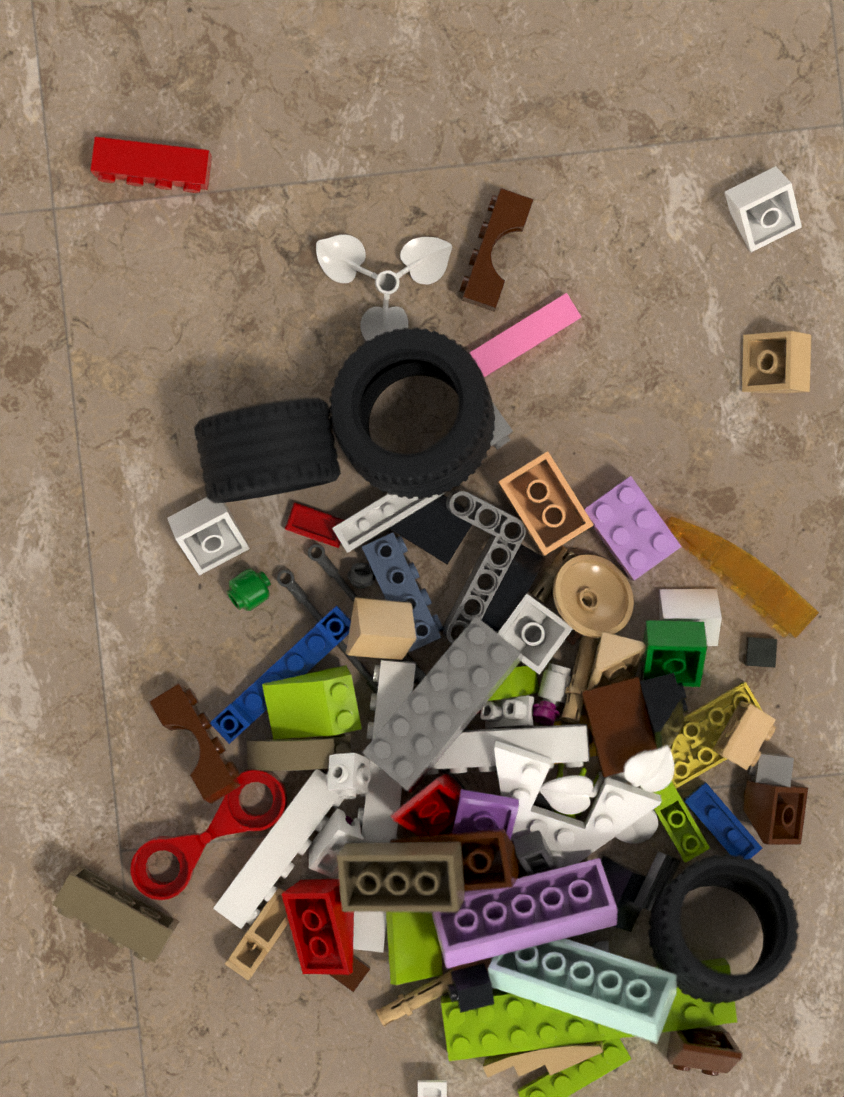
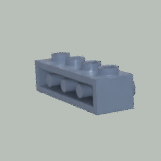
[362,533,444,652]

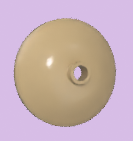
[553,555,634,638]

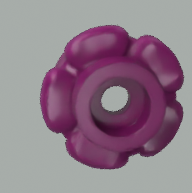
[532,701,560,726]

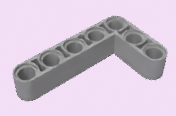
[443,489,526,644]

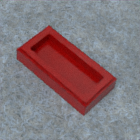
[285,502,345,548]

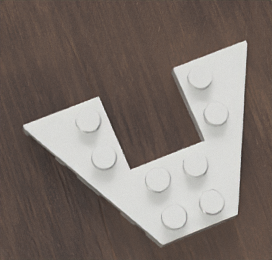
[494,740,661,868]

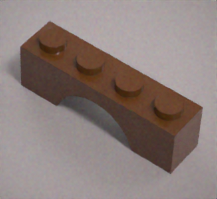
[459,188,533,312]
[150,684,241,804]

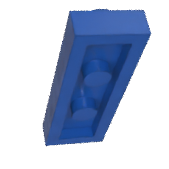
[683,781,763,859]

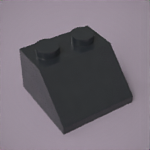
[640,673,688,749]

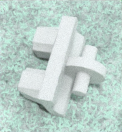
[481,696,534,729]

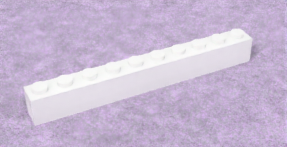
[353,658,416,952]

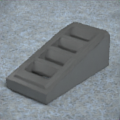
[514,831,559,876]

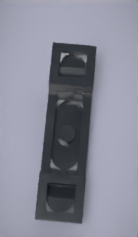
[481,545,546,633]

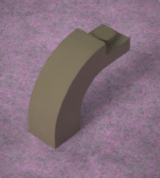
[246,735,351,771]

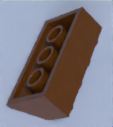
[390,829,519,891]

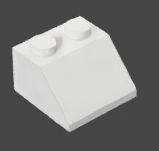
[725,166,802,252]
[167,497,250,575]

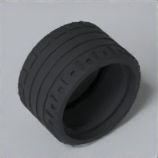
[194,398,341,503]
[648,854,799,1004]

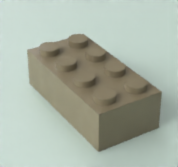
[337,842,465,912]
[52,865,180,963]

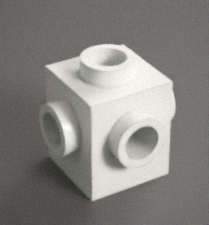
[326,753,371,799]

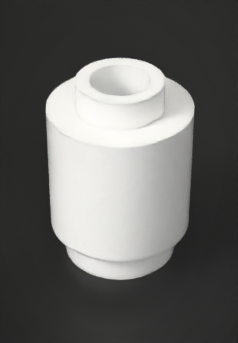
[538,663,572,707]

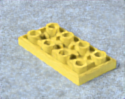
[670,682,762,788]

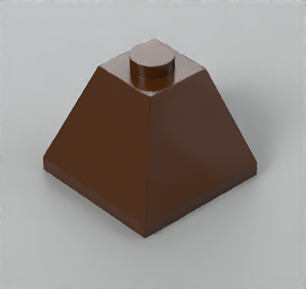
[743,781,808,845]

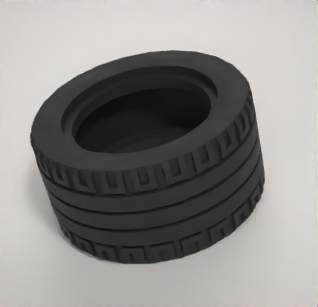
[329,328,495,499]

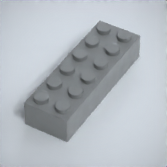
[362,616,524,793]

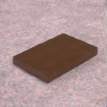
[581,677,657,777]

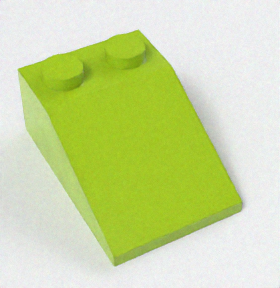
[262,665,362,739]

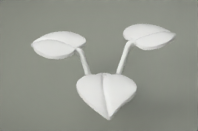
[316,235,452,341]
[540,745,674,844]

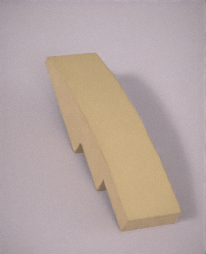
[483,1041,604,1078]

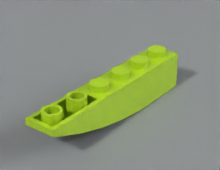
[639,781,710,863]

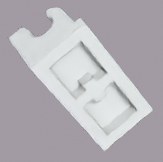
[308,808,364,878]

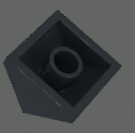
[601,855,647,932]

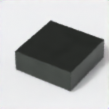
[745,637,777,668]

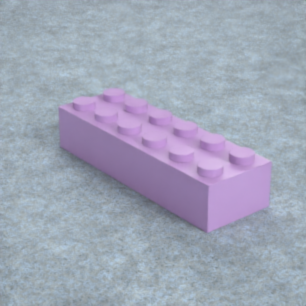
[432,858,617,969]

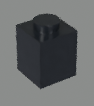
[447,963,494,1013]

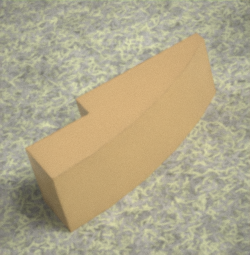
[225,887,289,980]

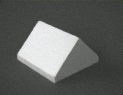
[659,589,722,646]
[497,594,573,675]

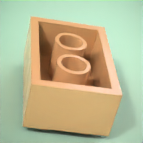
[497,451,594,556]

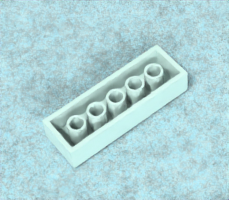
[488,938,676,1043]

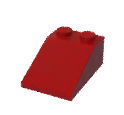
[391,774,463,836]
[282,879,354,975]

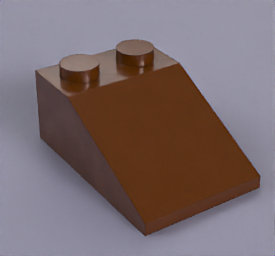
[666,1028,742,1076]

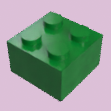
[640,620,707,687]

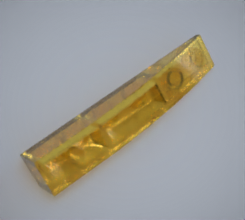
[664,516,819,638]

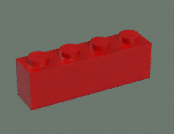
[90,137,212,193]

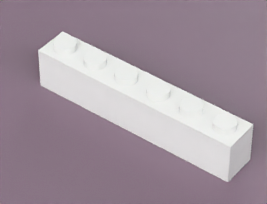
[427,723,590,775]
[213,769,344,929]

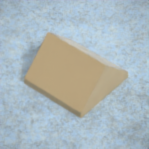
[346,597,416,660]
[587,632,647,690]

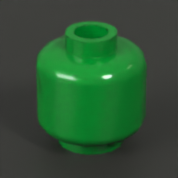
[227,569,271,611]

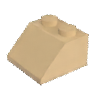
[742,331,811,393]
[713,701,776,770]

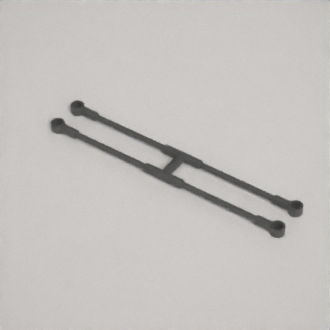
[277,544,499,790]

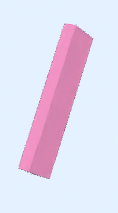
[469,293,582,378]

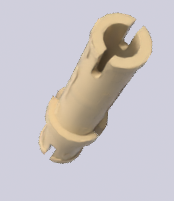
[561,636,599,724]
[376,969,453,1027]

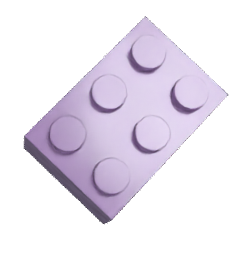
[584,476,682,580]

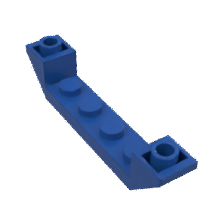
[210,606,351,744]

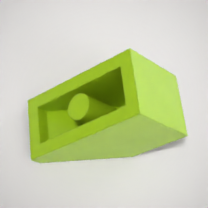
[488,665,539,701]

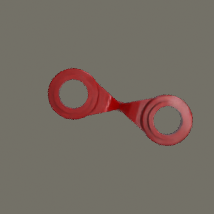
[131,769,287,900]

